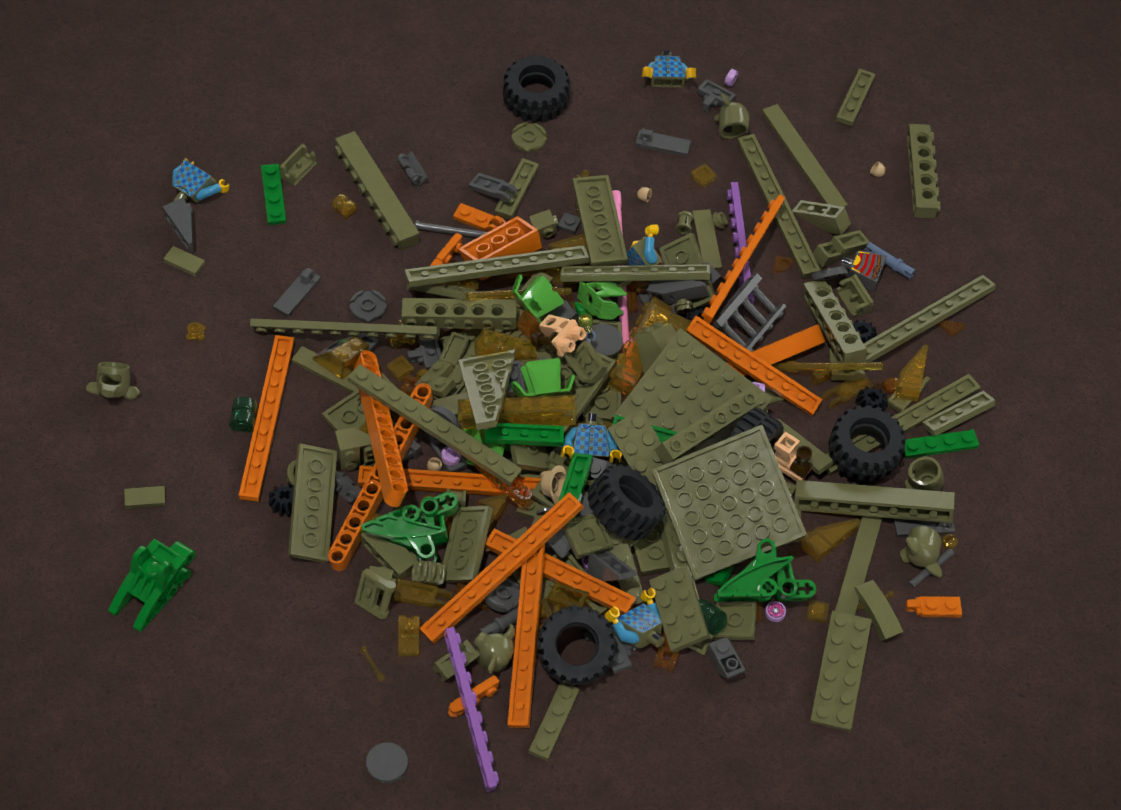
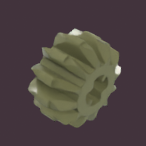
[411,560,446,586]

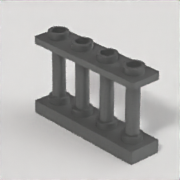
[710,273,786,352]

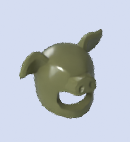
[714,93,750,139]
[86,362,140,400]
[905,457,944,491]
[900,526,942,578]
[473,623,515,674]

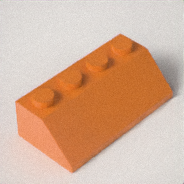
[458,216,542,281]

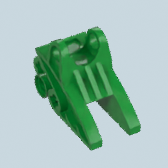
[361,492,459,563]
[108,539,196,633]
[713,539,816,602]

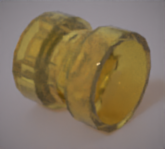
[332,193,358,219]
[398,615,420,636]

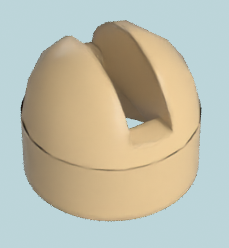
[870,161,886,177]
[637,187,652,202]
[427,457,443,471]

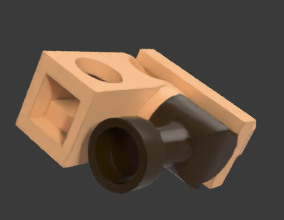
[530,315,586,357]
[774,432,812,482]

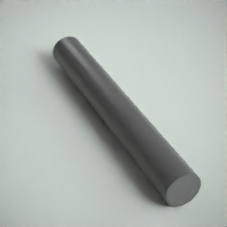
[908,548,954,589]

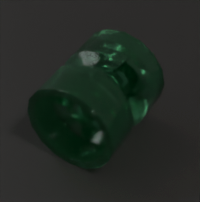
[229,397,258,432]
[699,599,727,635]

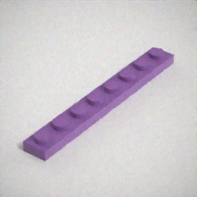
[726,182,754,309]
[444,627,499,792]

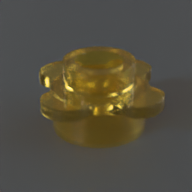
[186,322,206,341]

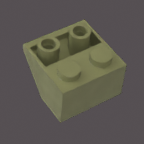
[335,427,375,471]

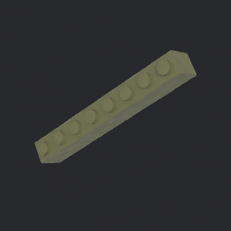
[334,131,420,251]
[795,480,955,523]

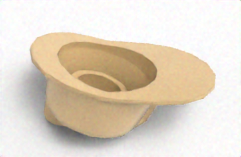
[540,465,567,505]

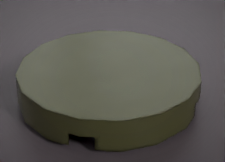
[511,122,547,152]

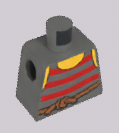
[840,251,887,291]

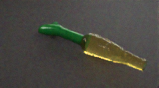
[574,301,593,333]

